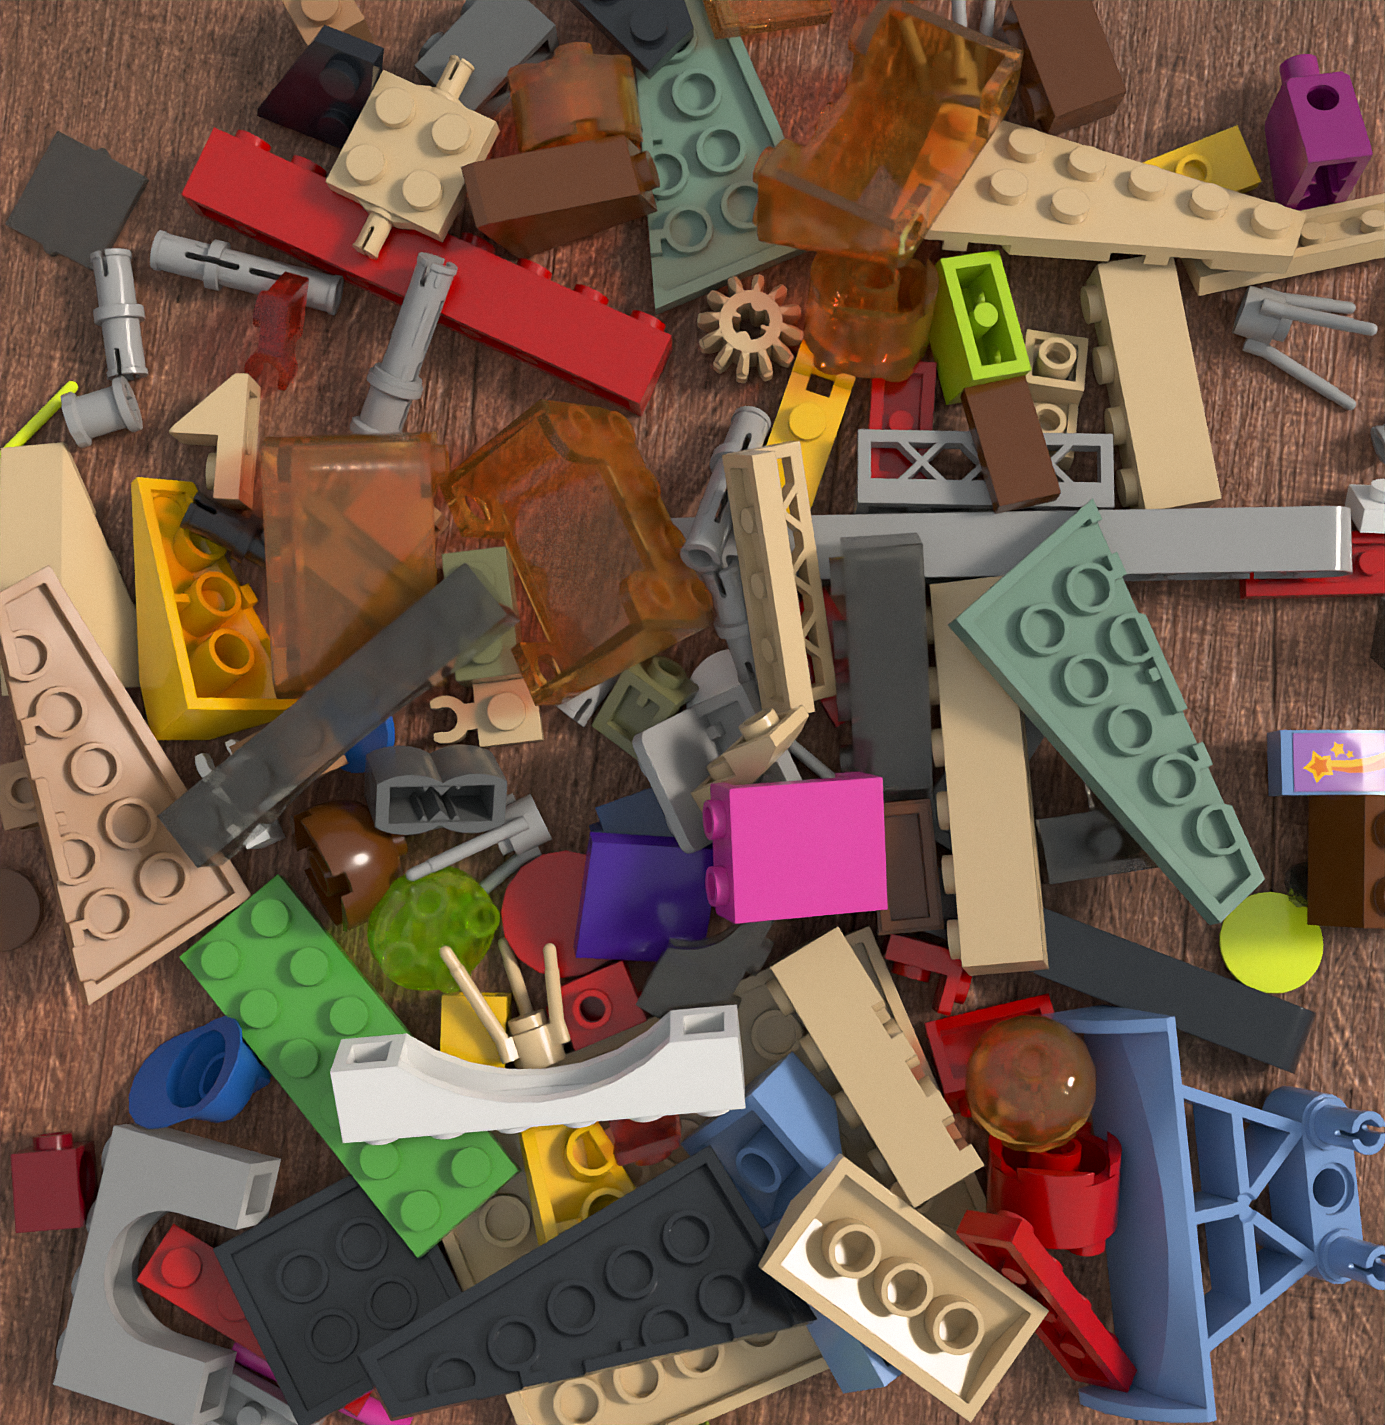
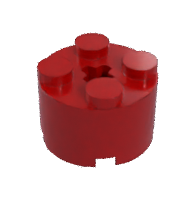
[986,1114,1122,1257]

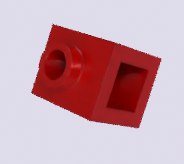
[545,960,649,1051]

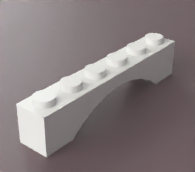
[330,1004,745,1145]

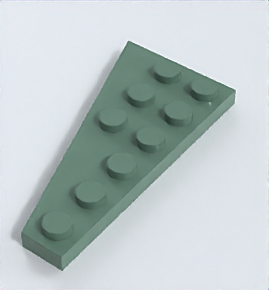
[636,0,828,315]
[948,498,1265,925]

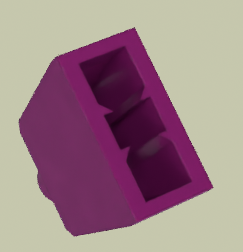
[1265,54,1373,211]

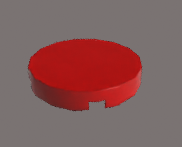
[501,850,609,978]

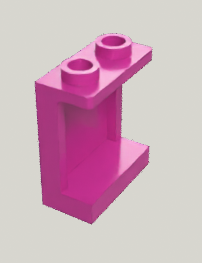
[702,771,888,924]

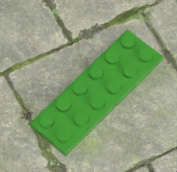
[179,874,522,1258]

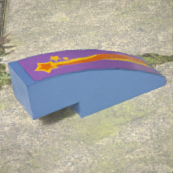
[1267,730,1385,797]

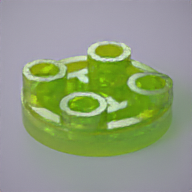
[367,866,500,993]

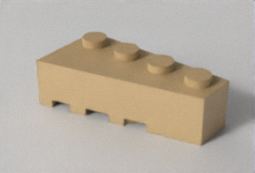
[765,924,985,1208]

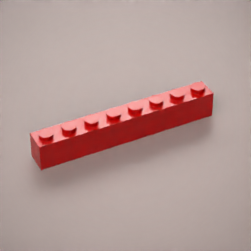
[181,127,673,417]

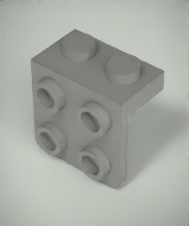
[632,678,802,854]

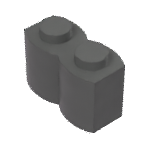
[364,745,507,835]

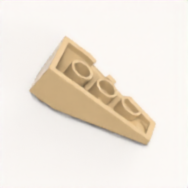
[0,442,140,696]

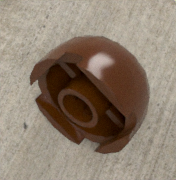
[290,800,408,932]

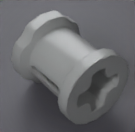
[61,376,143,449]

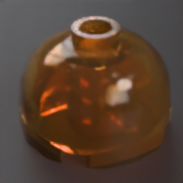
[965,1014,1097,1153]

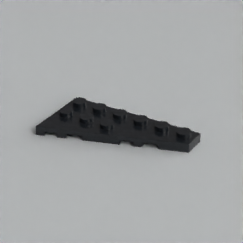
[357,1145,817,1421]

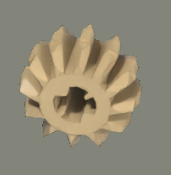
[697,274,803,383]

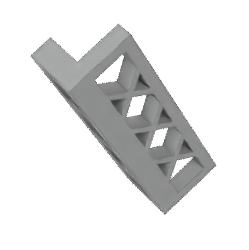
[853,429,1114,515]

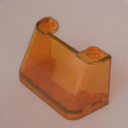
[261,431,455,699]

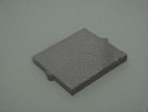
[5,131,149,272]

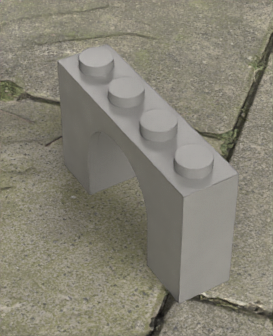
[53,1123,281,1425]

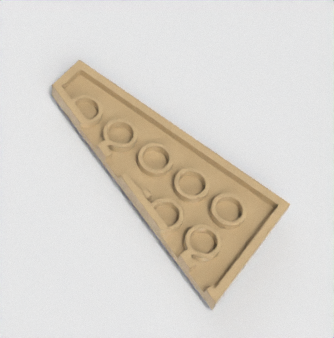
[884,103,1307,274]

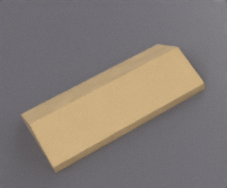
[758,1153,1049,1423]

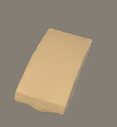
[1024,329,1089,471]
[690,705,809,812]

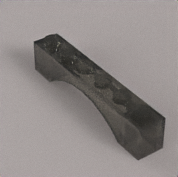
[157,562,521,868]

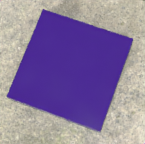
[573,832,714,964]

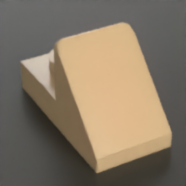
[169,373,261,510]

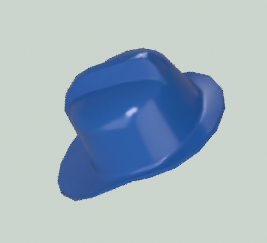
[129,1016,271,1130]

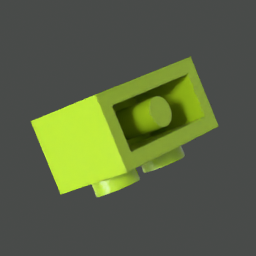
[915,250,1032,405]

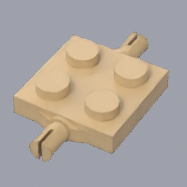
[325,55,500,260]

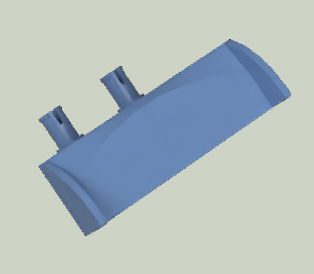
[1040,1005,1385,1423]

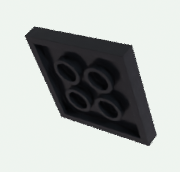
[213,1175,462,1425]

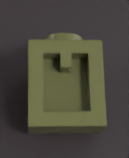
[591,653,699,761]

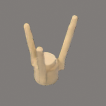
[439,937,571,1069]

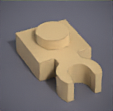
[430,677,544,748]

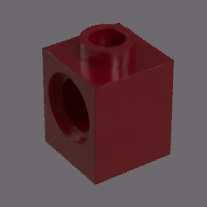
[11,1131,98,1233]

